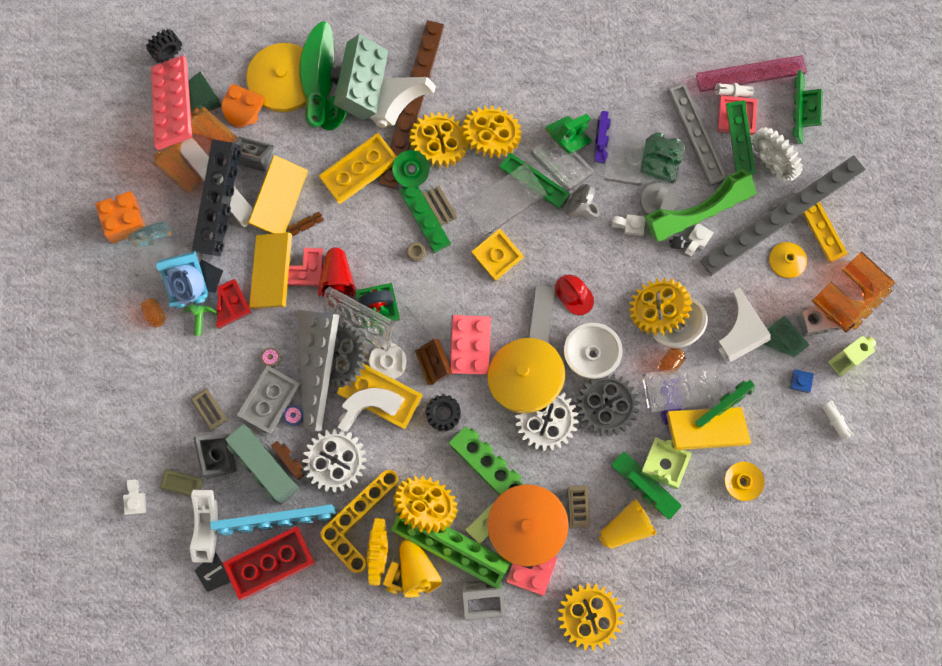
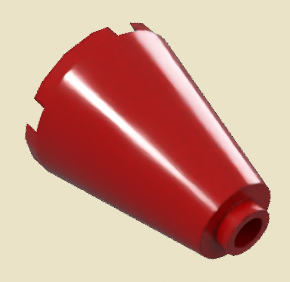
[317,247,356,302]

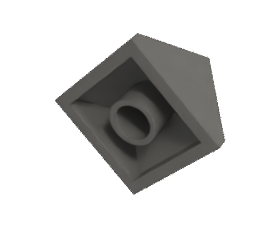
[233,136,274,172]
[193,434,237,480]

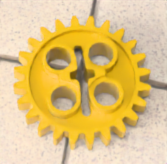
[462,106,522,158]
[409,112,469,169]
[629,277,692,336]
[393,476,458,534]
[366,518,388,586]
[557,583,624,651]

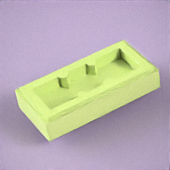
[466,502,494,544]

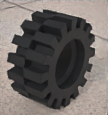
[146,29,182,63]
[426,394,461,431]

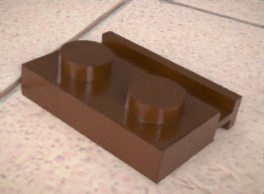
[415,338,453,386]
[271,441,305,480]

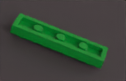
[725,100,756,175]
[499,153,571,210]
[399,186,451,254]

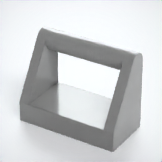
[462,580,505,620]

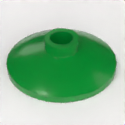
[321,96,347,131]
[393,150,430,187]

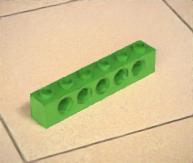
[449,426,529,496]
[391,513,511,588]

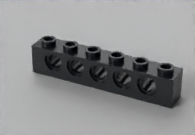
[192,139,241,257]

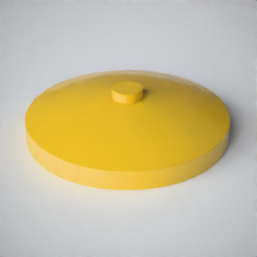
[247,43,306,112]
[488,338,565,413]

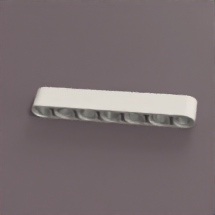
[173,138,253,228]

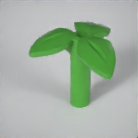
[185,305,218,336]

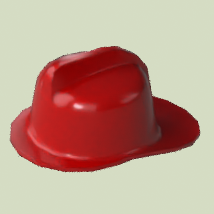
[555,274,594,315]

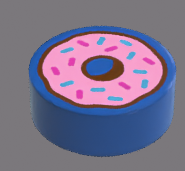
[283,406,303,426]

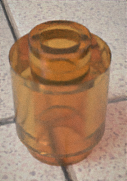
[141,298,167,327]
[658,348,686,376]

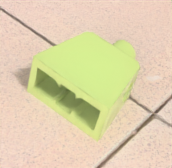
[828,336,876,377]

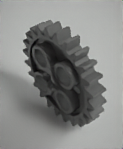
[329,324,369,388]
[576,373,640,436]

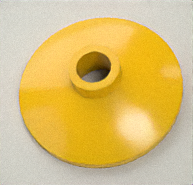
[769,242,807,278]
[725,461,765,501]

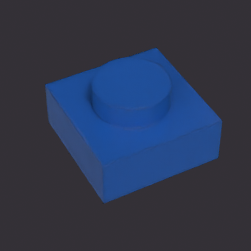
[790,369,814,393]

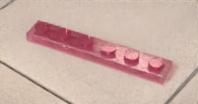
[696,55,807,92]

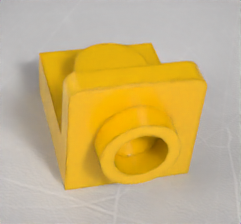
[383,562,403,595]

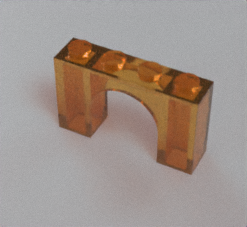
[152,106,238,193]
[812,251,896,333]

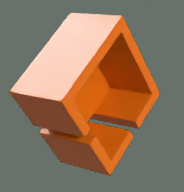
[95,191,148,244]

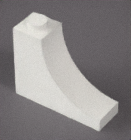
[370,77,436,128]
[718,287,771,362]

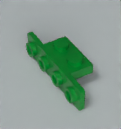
[792,70,823,144]
[611,452,682,520]

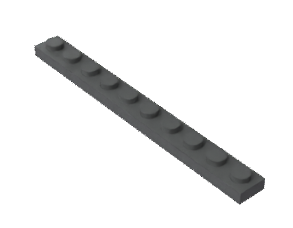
[700,155,866,276]

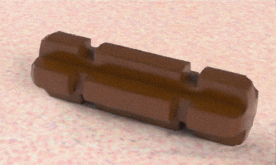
[288,211,324,236]

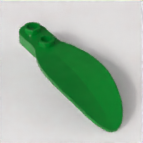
[300,21,334,128]

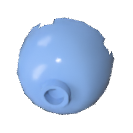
[165,264,204,304]

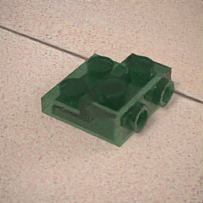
[640,133,685,183]

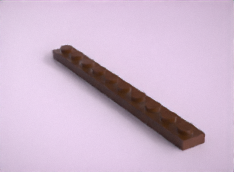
[379,20,444,190]

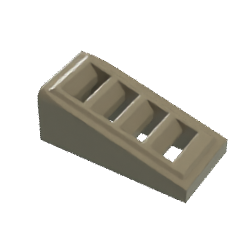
[567,486,590,528]

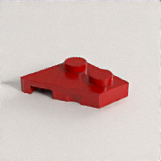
[216,279,252,329]

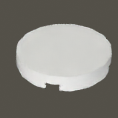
[368,342,407,379]

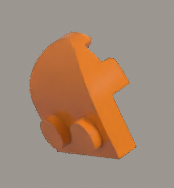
[222,83,265,128]

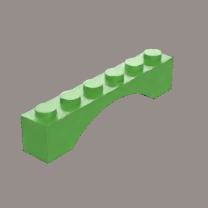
[644,169,756,241]

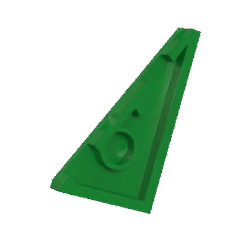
[695,380,755,428]

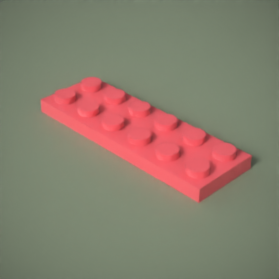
[151,55,192,150]

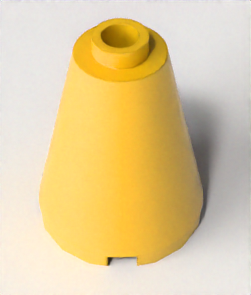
[599,499,657,549]
[399,539,442,598]

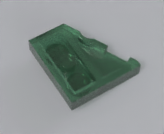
[763,316,810,358]

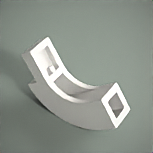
[338,388,405,432]
[190,490,218,563]

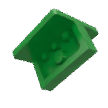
[545,113,592,154]

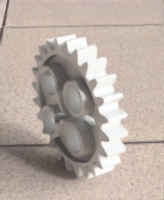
[752,127,803,181]
[515,393,579,451]
[302,429,367,493]

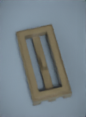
[423,186,457,226]
[191,388,228,431]

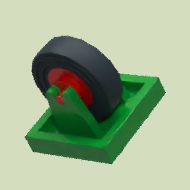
[356,283,400,328]

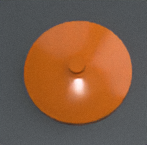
[487,484,568,566]

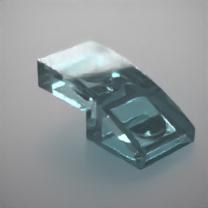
[128,222,172,247]

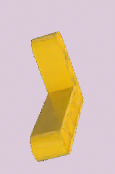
[321,470,399,574]

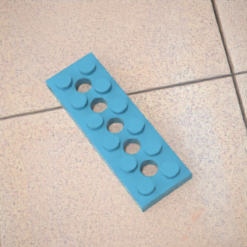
[210,504,337,536]

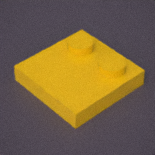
[471,228,524,281]

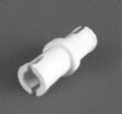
[715,83,754,98]
[821,401,853,440]

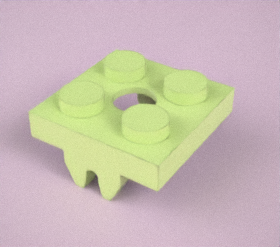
[640,437,692,490]

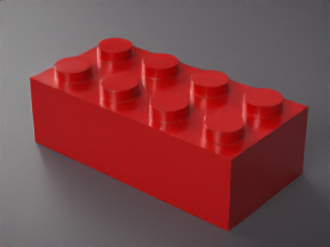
[222,526,316,601]

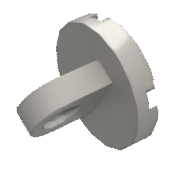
[640,183,678,215]
[564,184,600,220]

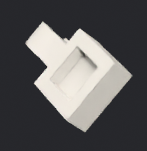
[612,214,645,236]
[685,224,714,257]
[123,479,146,515]

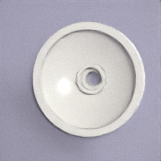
[651,298,707,348]
[564,323,622,379]

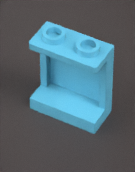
[156,251,209,309]

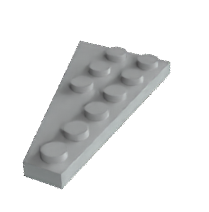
[298,310,339,431]

